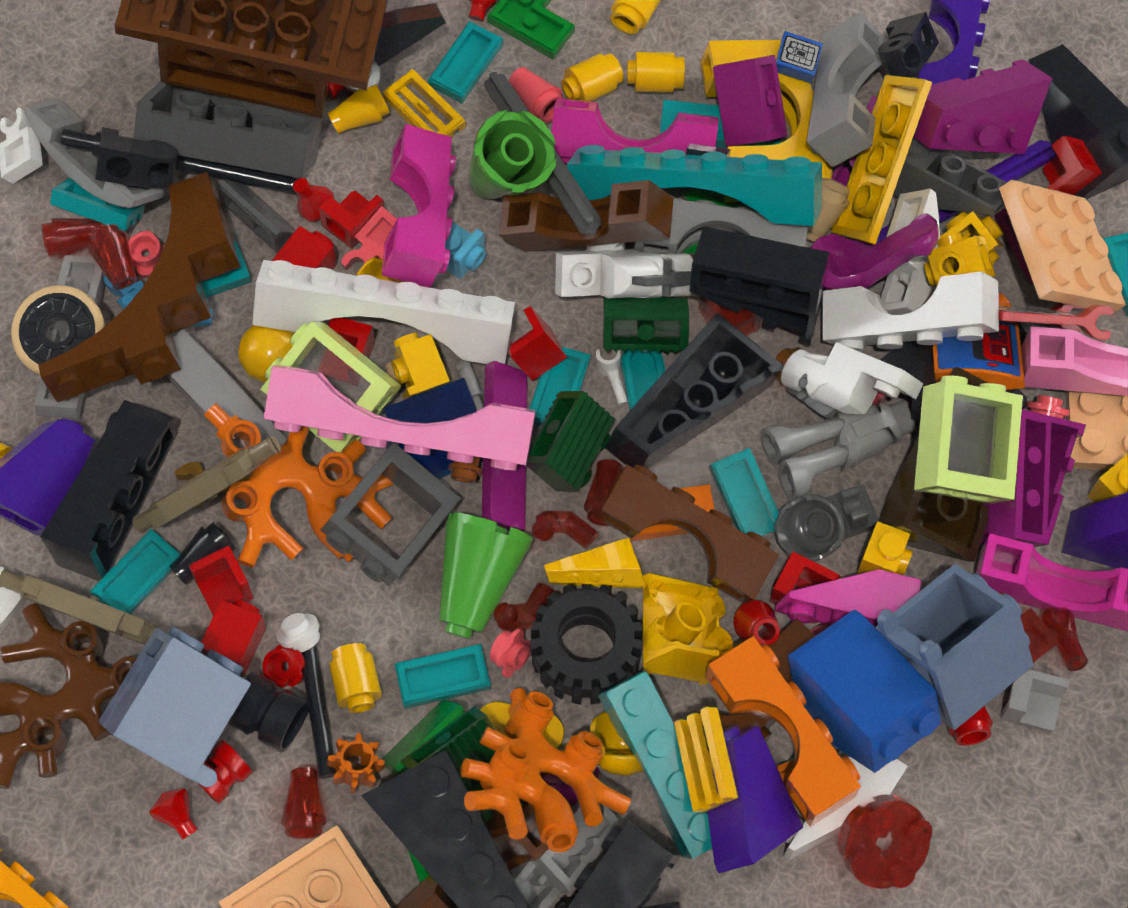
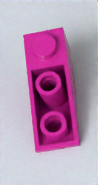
[775,569,921,627]

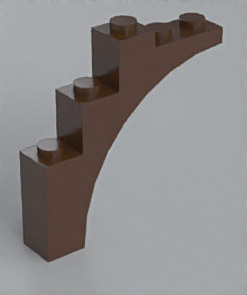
[38,172,241,403]

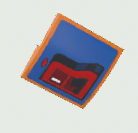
[933,320,1025,390]

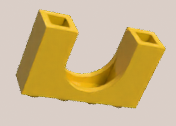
[700,40,832,203]

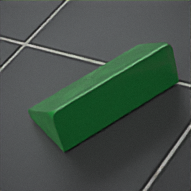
[381,700,465,777]

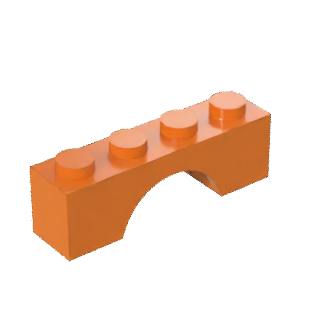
[705,636,861,827]

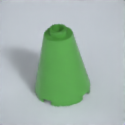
[468,110,556,199]
[439,512,533,639]

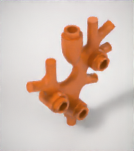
[204,403,395,568]
[461,688,631,853]

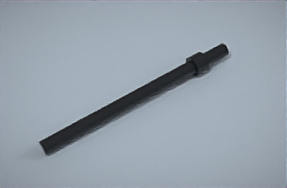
[61,129,298,195]

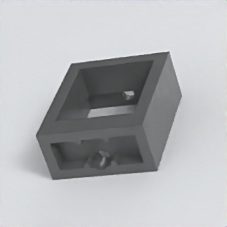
[320,442,461,586]

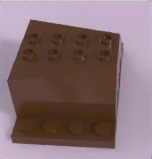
[115,0,388,118]

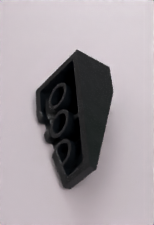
[1028,44,1128,200]

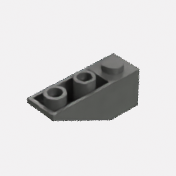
[893,137,1007,215]

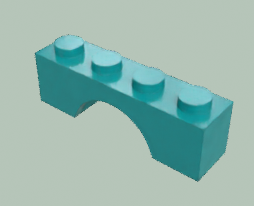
[598,671,712,859]

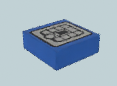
[776,31,823,83]

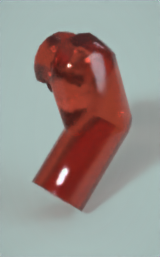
[531,510,599,549]
[493,582,555,632]
[1042,606,1088,671]

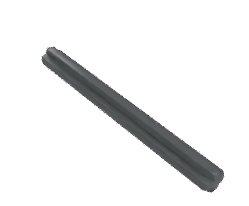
[484,72,602,235]

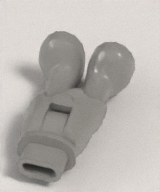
[760,401,916,502]

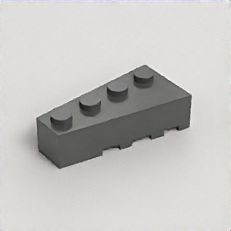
[133,81,322,178]

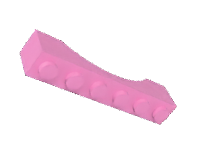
[1021,326,1128,396]
[263,364,536,471]

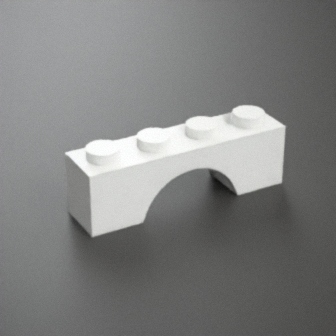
[823,272,999,352]

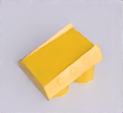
[543,538,645,588]
[643,573,734,686]

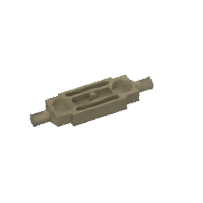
[132,436,281,533]
[0,569,168,645]

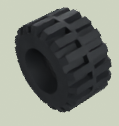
[531,584,643,705]

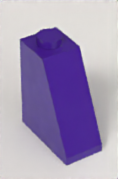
[0,418,95,536]
[1061,492,1128,569]
[707,725,803,873]

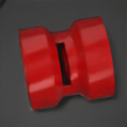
[198,740,253,804]

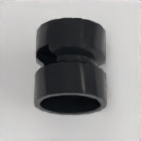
[227,671,310,753]

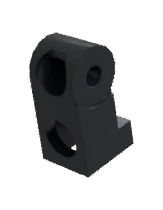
[878,12,939,77]
[95,127,178,188]

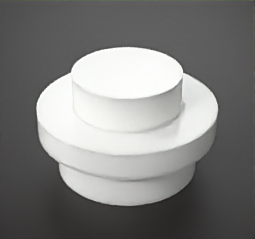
[276,613,320,652]

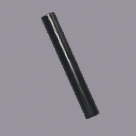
[301,645,337,779]

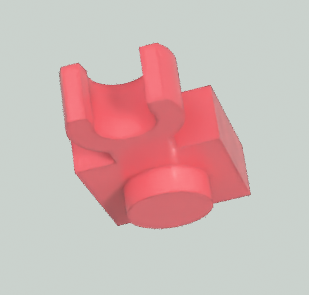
[341,206,397,270]

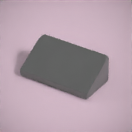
[219,180,296,253]

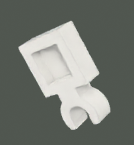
[0,107,43,184]

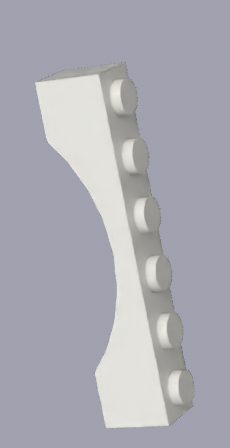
[252,260,515,364]

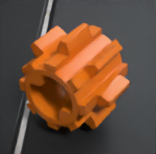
[327,733,385,794]

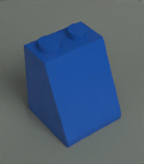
[788,609,941,773]

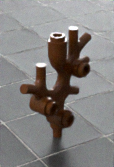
[0,603,137,789]

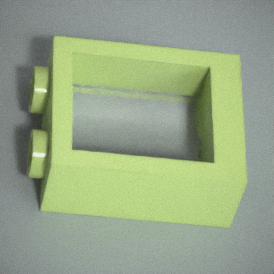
[260,321,402,453]
[914,376,1023,504]

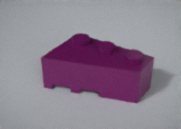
[913,59,1052,154]
[981,409,1086,547]

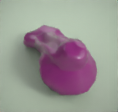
[809,213,939,291]

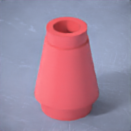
[509,67,564,123]

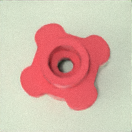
[120,231,164,277]
[490,628,531,678]

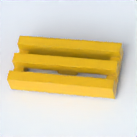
[382,69,466,137]
[674,707,738,812]

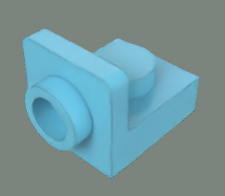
[445,222,487,279]

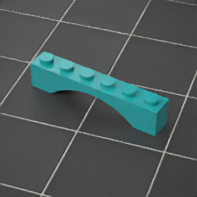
[567,145,822,226]

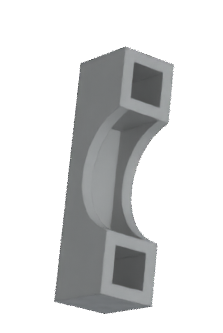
[807,12,885,167]
[635,195,808,254]

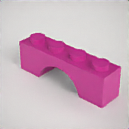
[551,98,719,163]
[382,124,456,288]
[975,534,1128,631]

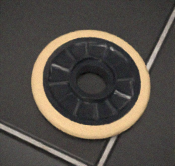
[11,285,105,374]

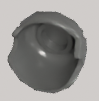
[774,494,847,561]

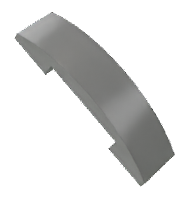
[25,98,164,208]

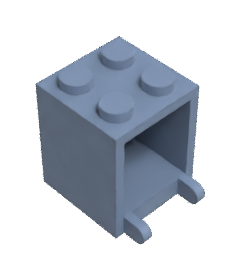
[875,564,1034,730]
[98,626,251,787]

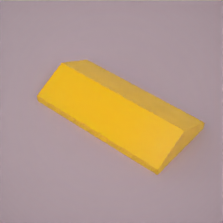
[831,75,932,245]

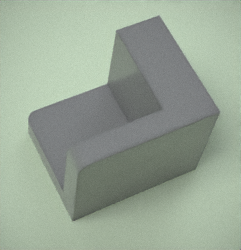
[1000,669,1069,732]

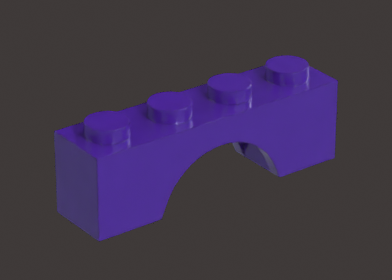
[917,0,990,85]

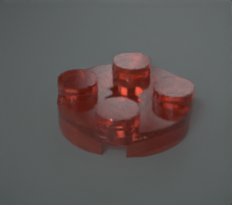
[838,794,933,889]

